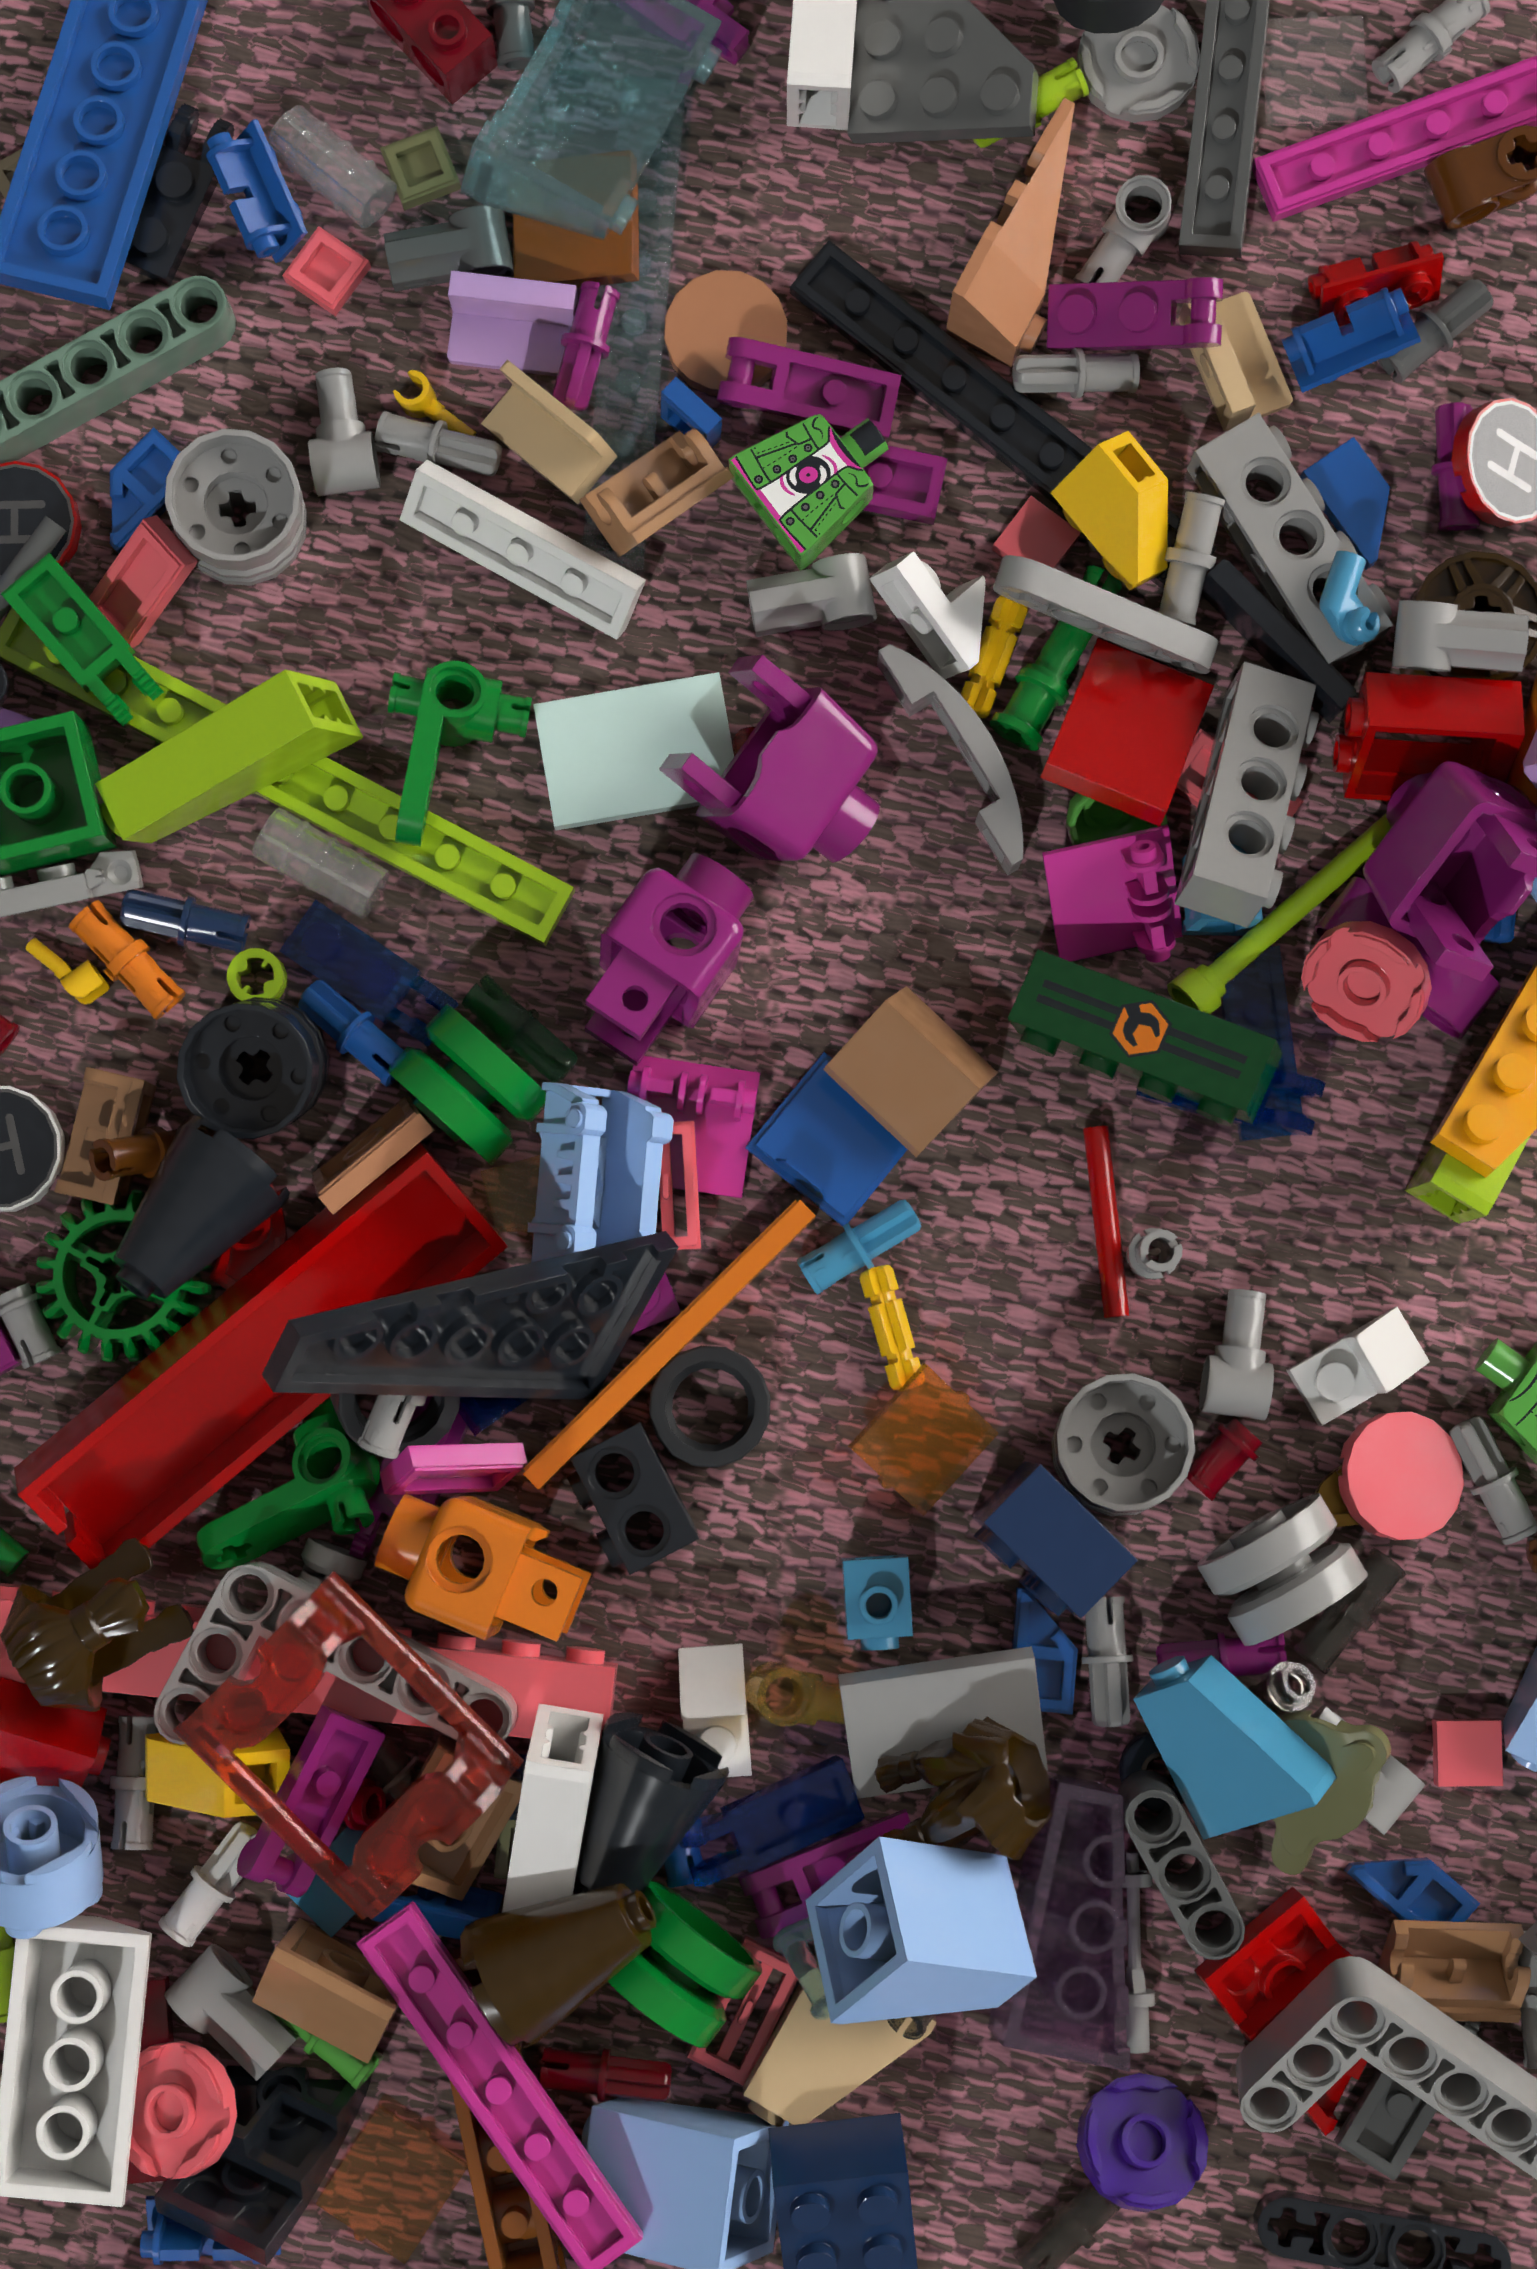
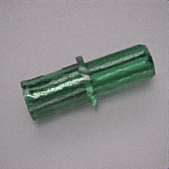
[462,975,578,1083]

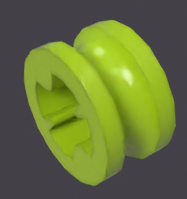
[227,948,288,1001]

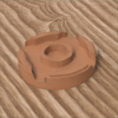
[664,270,787,396]

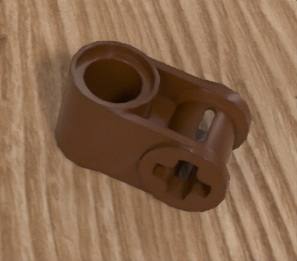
[1424,125,1537,230]

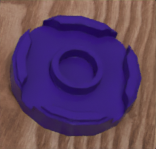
[1076,2073,1208,2213]

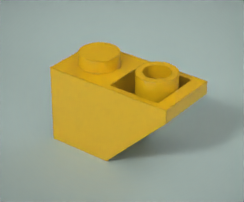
[1051,431,1168,590]
[145,1723,290,1818]

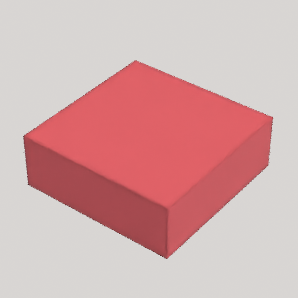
[282,226,371,316]
[992,496,1081,569]
[1432,1718,1503,1787]

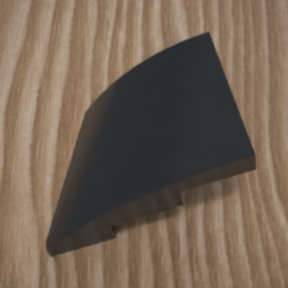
[154,2066,371,2266]

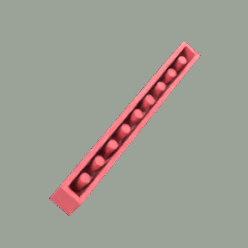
[0,1583,618,1746]

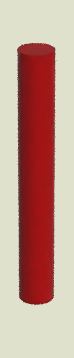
[1083,1126,1130,1318]

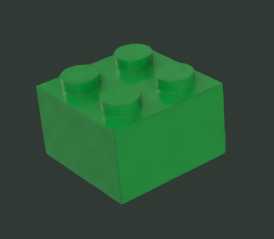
[0,711,118,877]

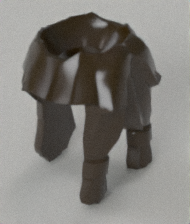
[0,1538,194,1712]
[875,1717,1052,1860]

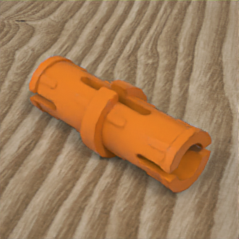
[68,900,186,1020]

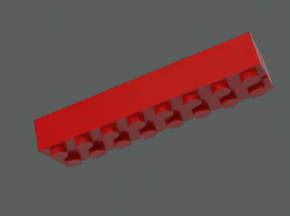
[14,1142,508,1570]

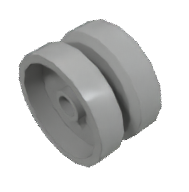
[1197,1493,1368,1646]

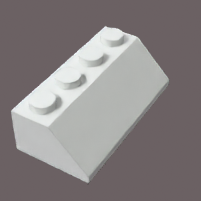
[0,1915,152,2207]

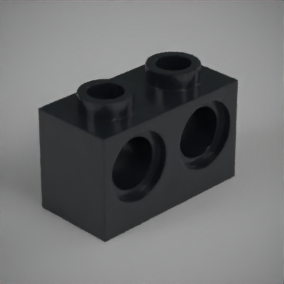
[567,1423,701,1575]

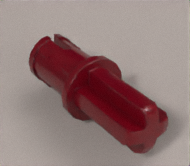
[539,2046,672,2102]

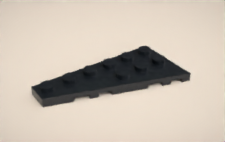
[262,1231,679,1400]

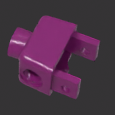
[659,654,880,863]
[1363,761,1537,981]
[585,853,754,1066]

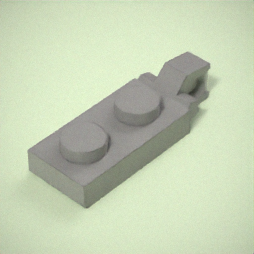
[0,850,144,918]

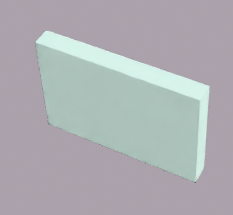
[533,672,734,830]

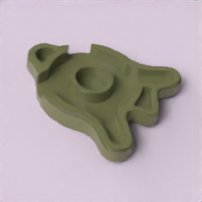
[1271,1710,1391,1875]

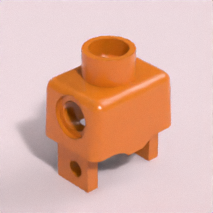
[375,1494,592,1642]

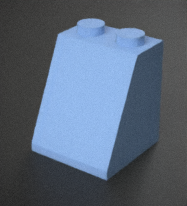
[805,1836,1037,2024]
[582,2097,789,2269]

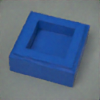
[661,377,722,448]

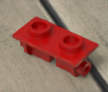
[1308,241,1444,326]

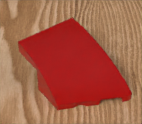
[1194,1886,1367,2136]

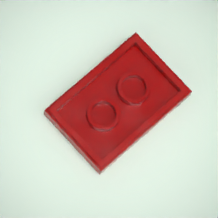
[1040,638,1214,827]

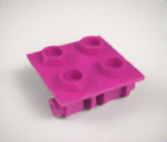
[1042,824,1183,963]
[627,1056,760,1199]

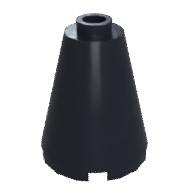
[113,1115,290,1300]
[577,1712,729,1892]

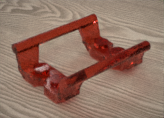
[172,1571,524,1920]

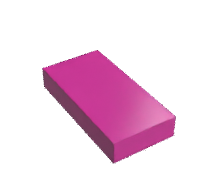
[380,1442,527,1495]

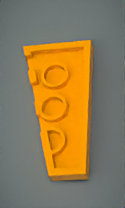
[1430,960,1537,1178]

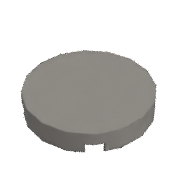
[1076,5,1200,123]

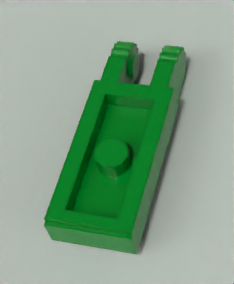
[1,553,164,726]

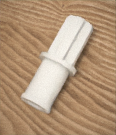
[158,1821,258,1947]

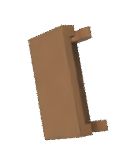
[579,428,734,558]
[54,1067,157,1208]
[1378,1920,1531,2023]

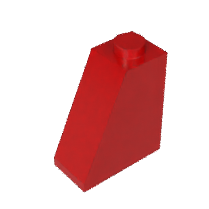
[0,1676,111,1787]

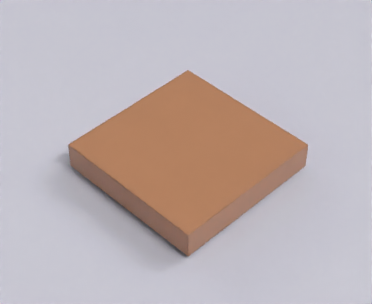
[312,1096,434,1214]

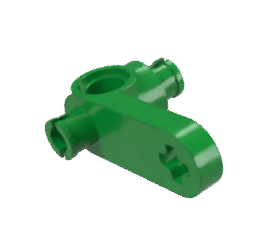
[388,661,532,847]
[196,1396,380,1569]

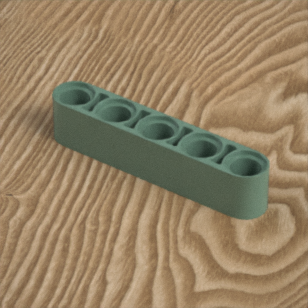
[0,276,236,464]

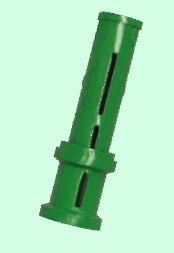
[989,566,1123,751]

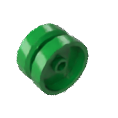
[386,1004,546,1166]
[608,1881,763,2048]

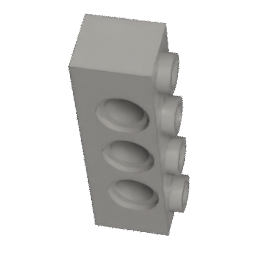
[1187,413,1393,667]
[1174,661,1319,928]

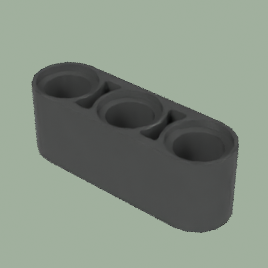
[1117,1770,1245,1960]

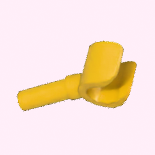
[393,370,477,436]
[26,938,110,1005]

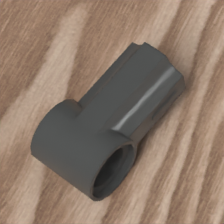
[384,205,514,292]

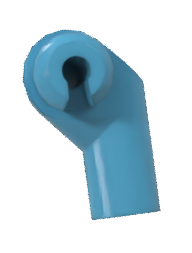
[1319,551,1381,646]

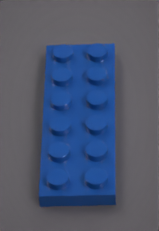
[0,0,208,310]

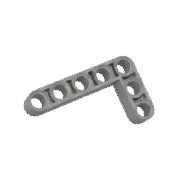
[154,1561,518,1750]
[1236,1956,1537,2180]

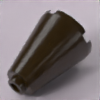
[460,1883,656,2048]

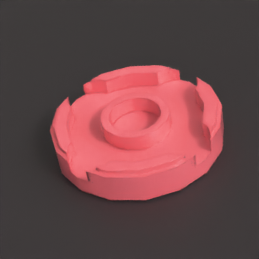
[1301,921,1432,1042]
[1338,1412,1464,1540]
[129,2041,237,2179]

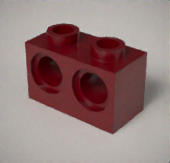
[367,0,498,105]

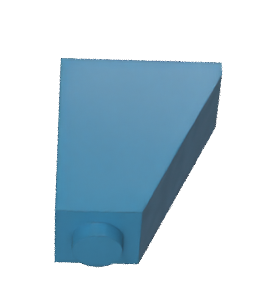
[1133,1655,1337,1840]

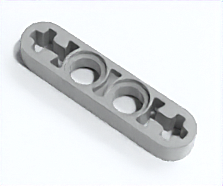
[993,555,1219,674]

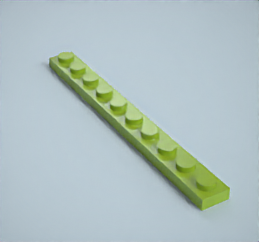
[0,608,575,946]

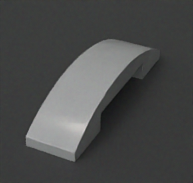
[877,644,1023,876]

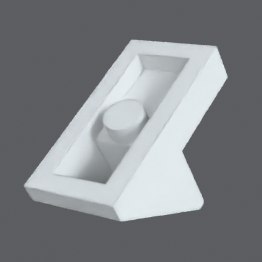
[869,551,985,679]
[1286,1307,1430,1426]
[678,1643,752,1777]

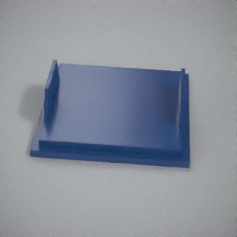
[745,1052,908,1227]

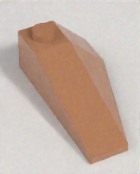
[946,98,1075,368]

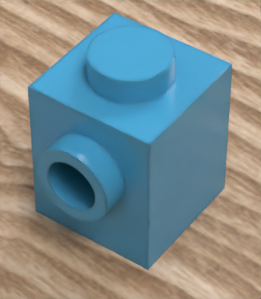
[842,1554,913,1651]

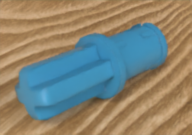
[796,1200,921,1295]

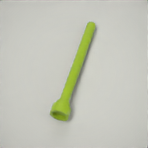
[1167,814,1391,1015]

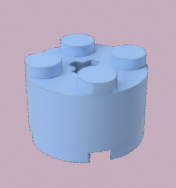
[0,1776,104,1939]

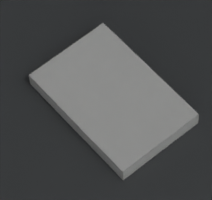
[838,1646,1048,1799]

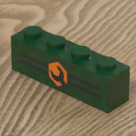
[1008,949,1282,1126]

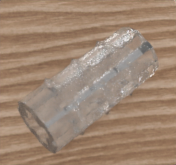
[268,105,397,228]
[252,808,390,919]

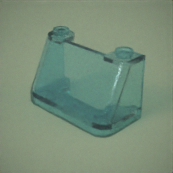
[461,0,722,240]

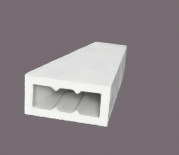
[787,0,857,130]
[502,1703,604,1913]

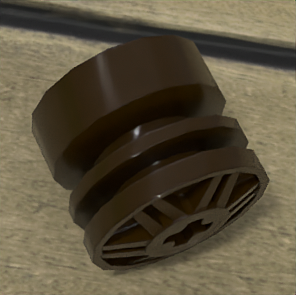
[1393,551,1537,681]

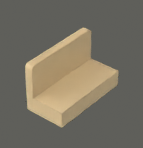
[1178,292,1293,432]
[481,360,617,504]

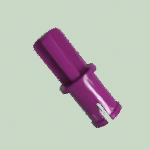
[552,281,620,411]
[1431,402,1480,532]
[1156,1632,1288,1677]

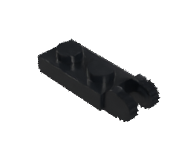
[124,103,235,286]

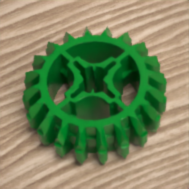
[36,1190,212,1362]

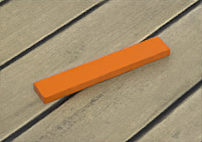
[523,1200,816,1490]

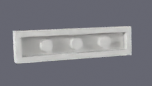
[399,459,646,640]

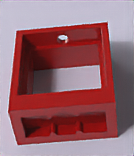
[1332,672,1525,801]

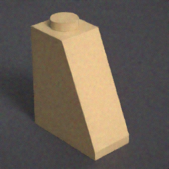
[743,1954,937,2127]

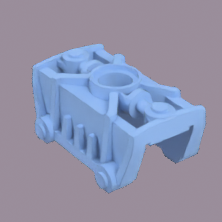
[528,1082,674,1263]

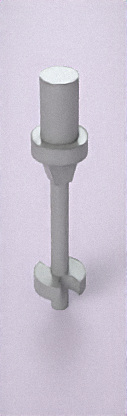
[1113,1851,1155,2054]

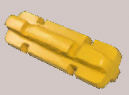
[961,596,1028,718]
[859,1265,924,1390]

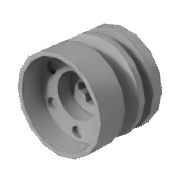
[165,429,307,586]
[1051,1373,1195,1517]

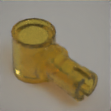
[746,1661,845,1727]

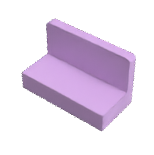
[447,271,578,376]

